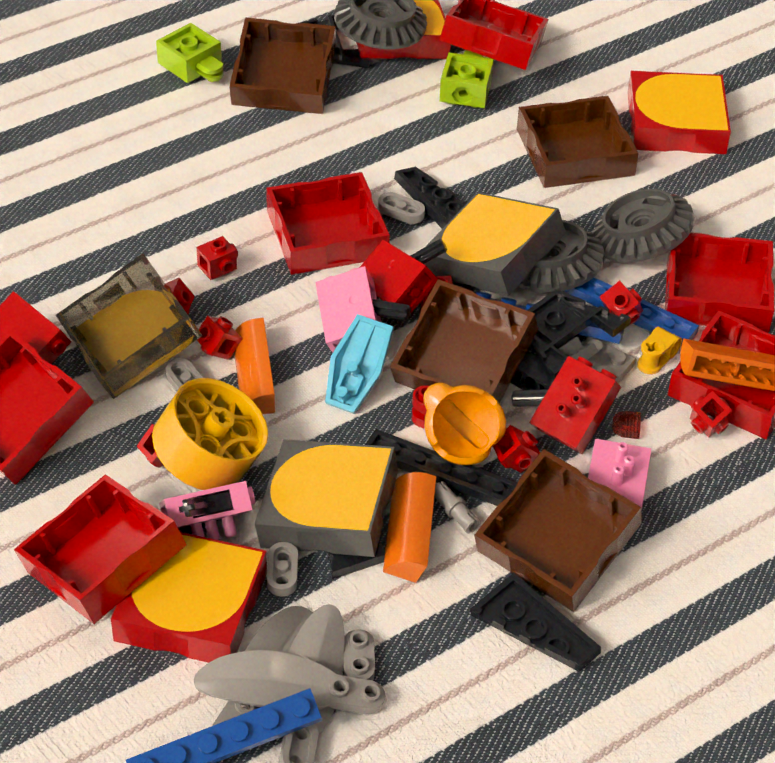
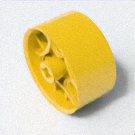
[152,378,268,490]

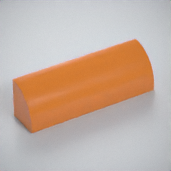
[234,318,275,414]
[680,338,775,391]
[383,472,436,583]

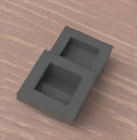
[558,337,599,360]

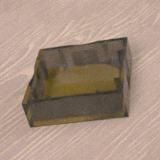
[56,253,203,399]

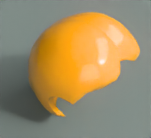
[423,383,506,465]

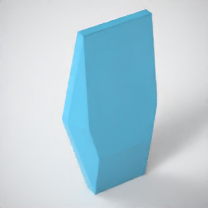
[325,314,394,414]

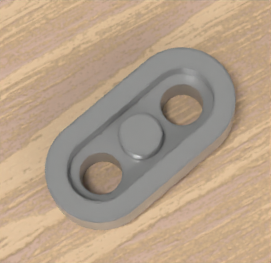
[378,192,425,224]
[166,358,203,392]
[267,542,298,597]
[343,629,375,680]

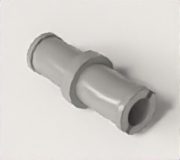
[434,481,481,534]

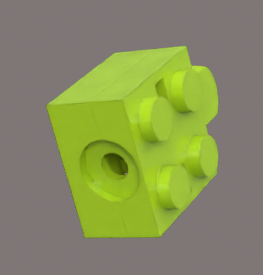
[156,23,224,83]
[439,50,494,108]

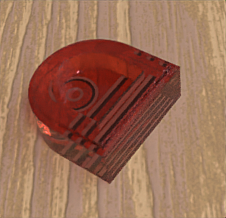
[612,411,641,439]

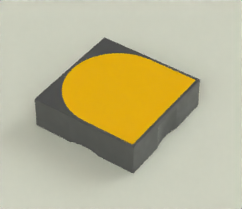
[424,192,566,296]
[255,439,398,557]

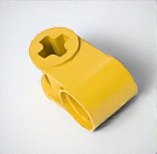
[637,326,682,374]

